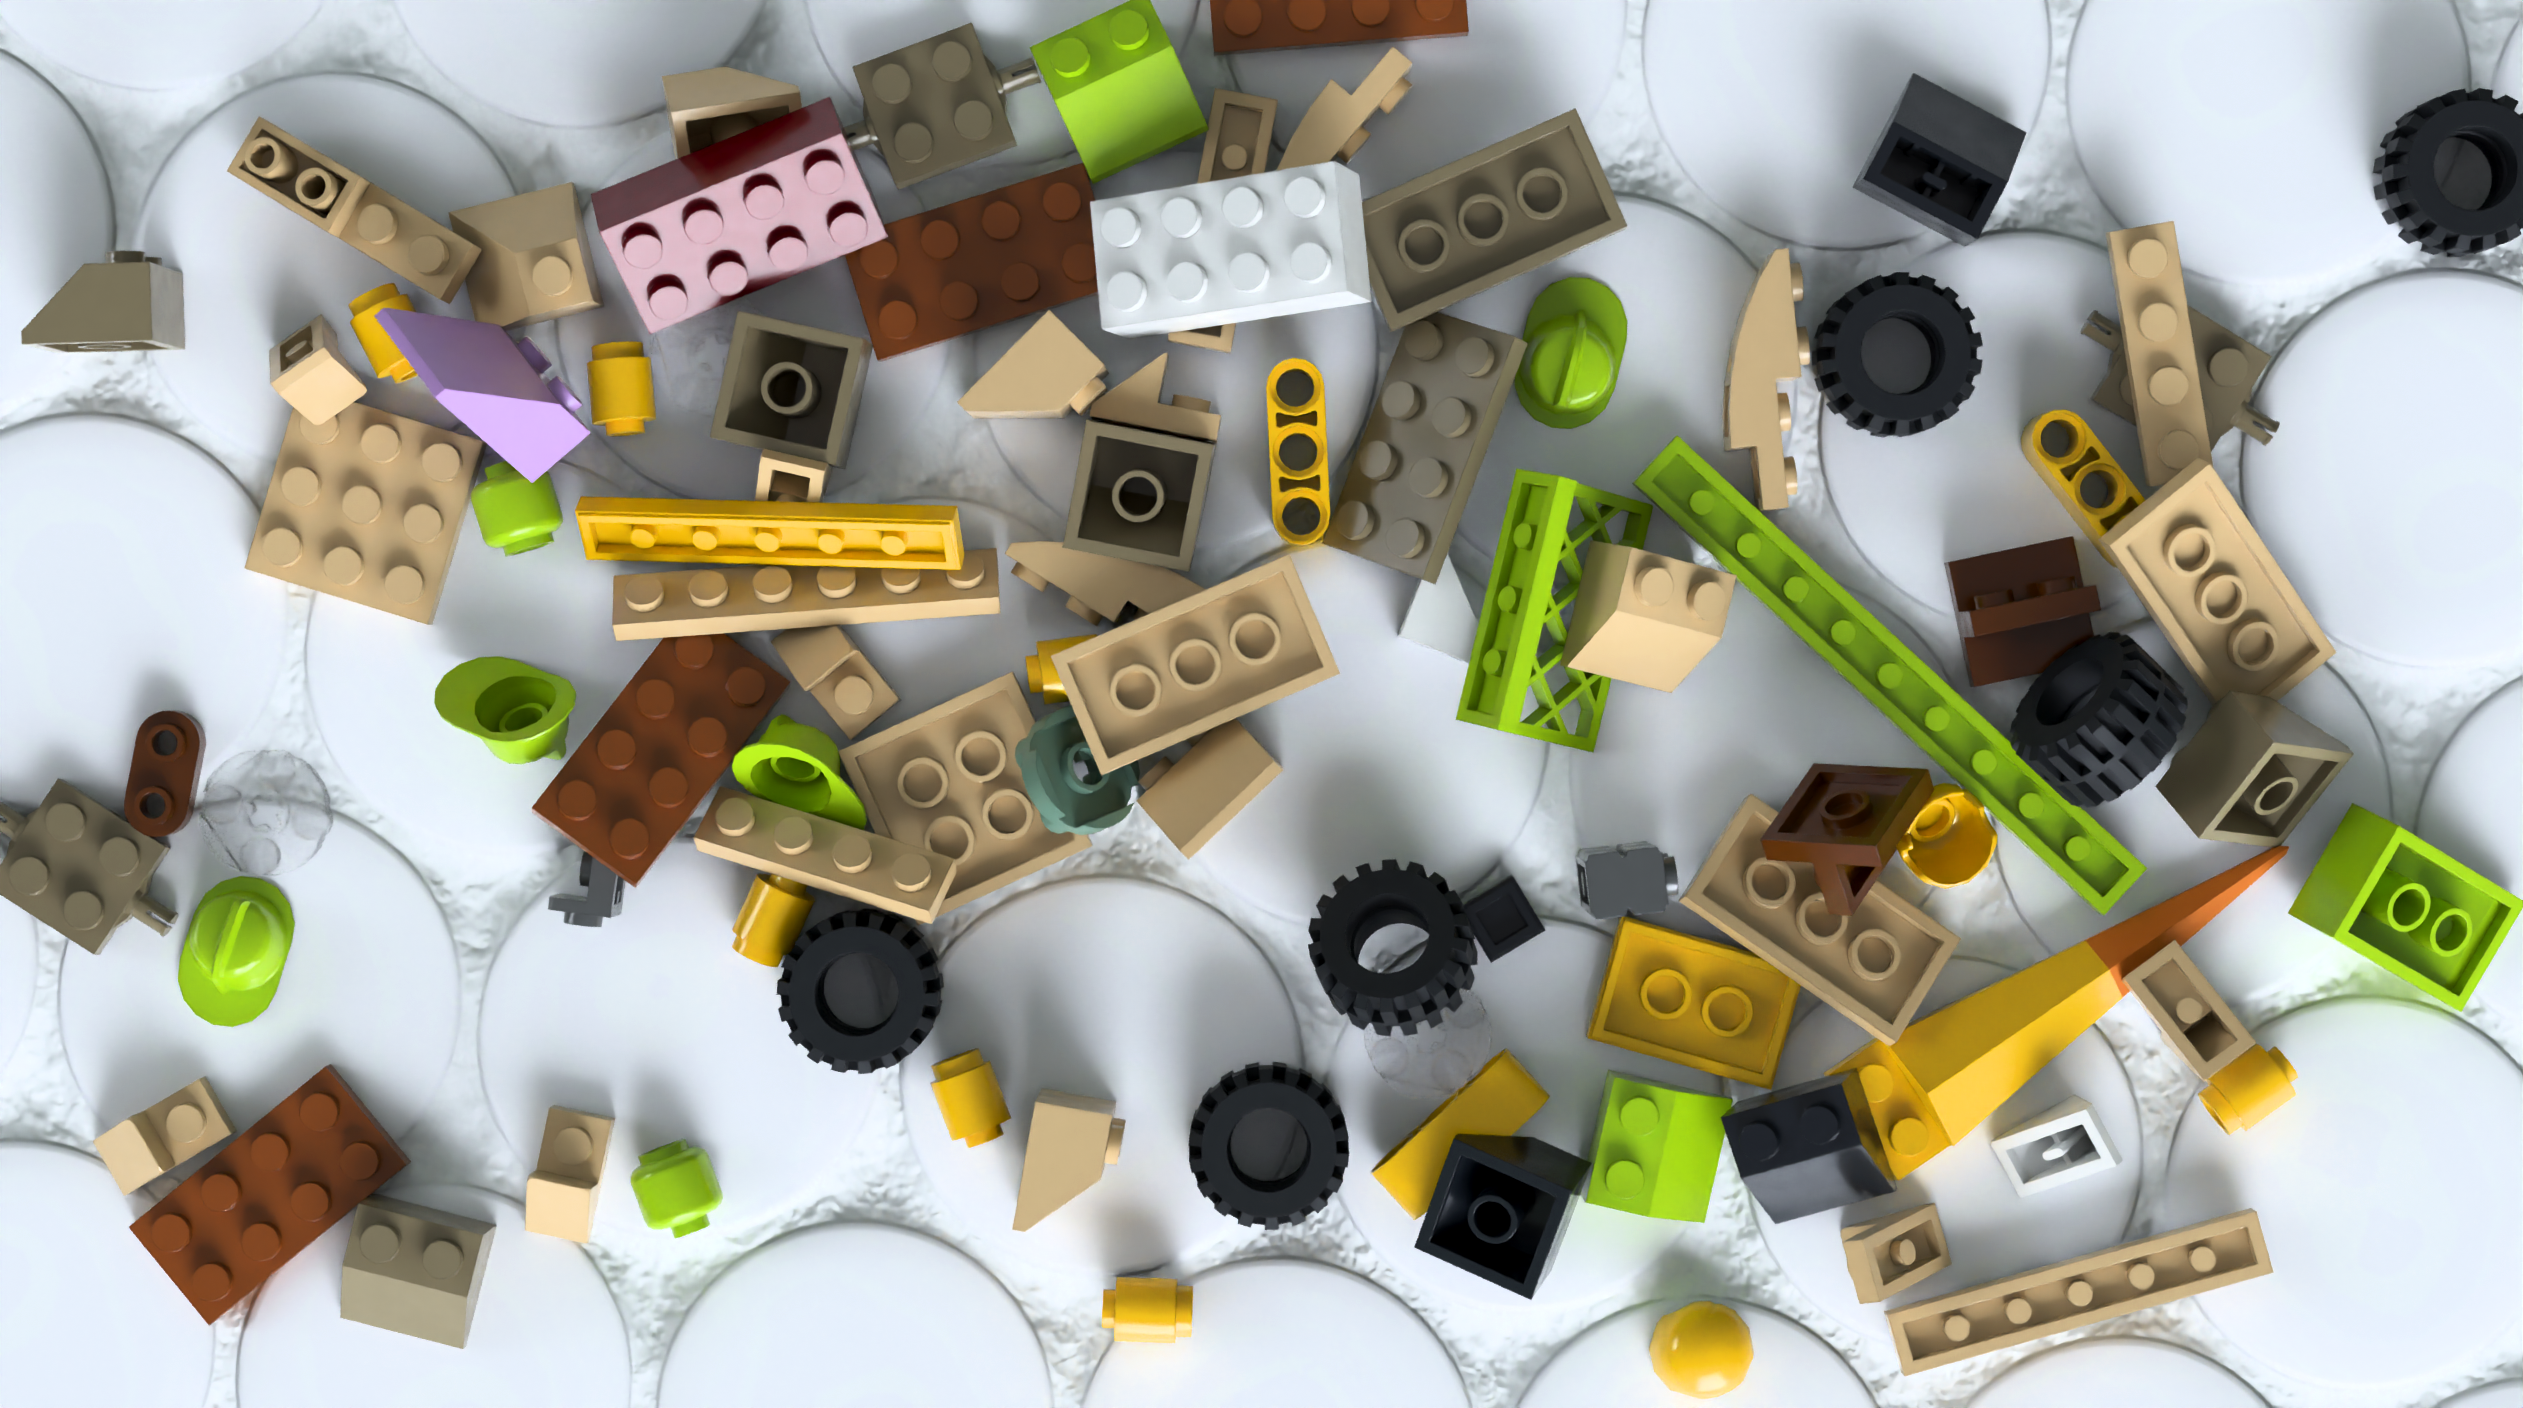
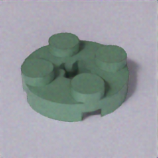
[1015,705,1140,835]

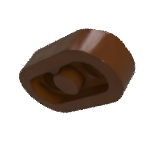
[124,710,206,837]

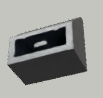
[1853,73,2027,247]

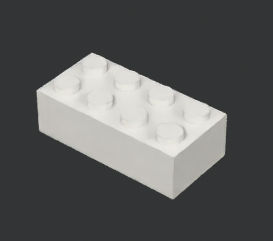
[1090,161,1372,339]

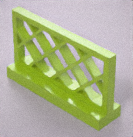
[1455,468,1654,753]

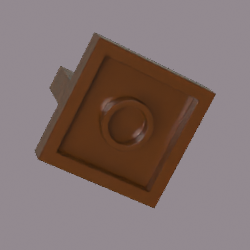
[1944,536,2101,687]
[1760,764,1934,916]

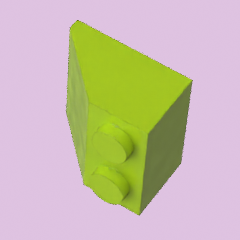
[1030,0,1209,184]
[1581,1070,1733,1223]

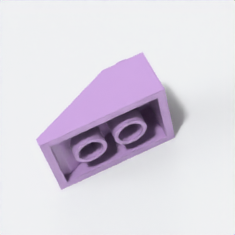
[375,307,590,483]

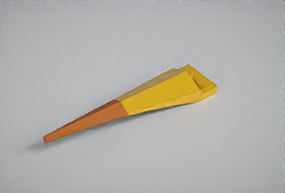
[1823,846,2289,1181]

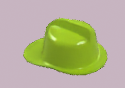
[1514,277,1627,429]
[434,656,576,764]
[732,714,867,830]
[178,876,295,1027]

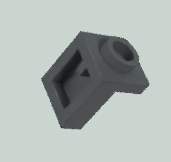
[548,851,625,927]

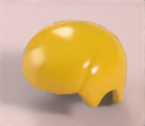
[1896,783,1997,889]
[1649,1301,1754,1399]

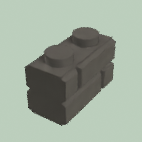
[1575,841,1678,920]

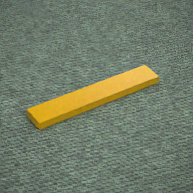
[575,496,965,570]

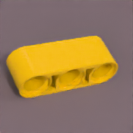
[1266,358,1330,546]
[2021,409,2145,568]
[1371,1048,1550,1220]

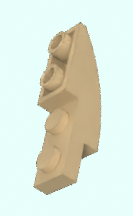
[1276,47,1413,171]
[227,116,483,304]
[1722,248,1810,512]
[1005,541,1206,626]

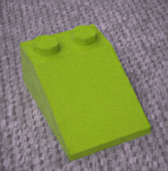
[2288,803,2523,1012]

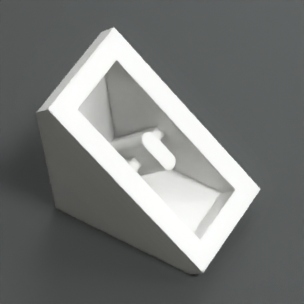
[1398,553,1478,664]
[1990,1095,2123,1198]

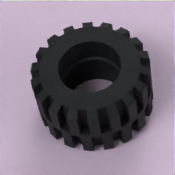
[2373,88,2523,257]
[1812,272,1983,437]
[2010,632,2188,808]
[1308,859,1478,1036]
[777,908,944,1074]
[1188,1062,1350,1230]

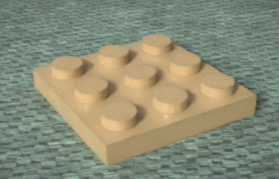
[244,402,487,625]
[838,672,1093,926]

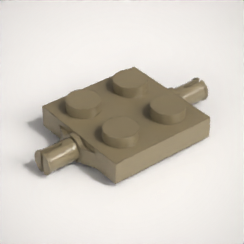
[844,23,1041,190]
[2080,305,2280,452]
[0,778,179,955]

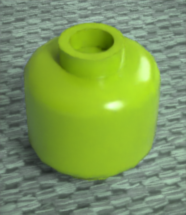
[471,461,563,557]
[630,1139,723,1238]

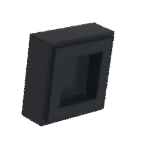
[1463,874,1545,963]

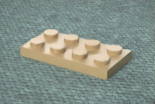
[2098,457,2336,706]
[1050,554,1340,776]
[1678,794,1961,1046]

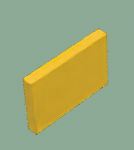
[1586,916,1801,1090]

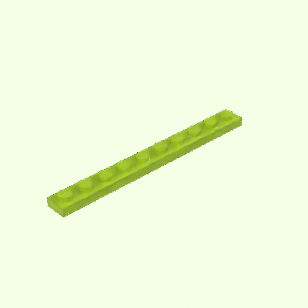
[1632,436,2147,915]

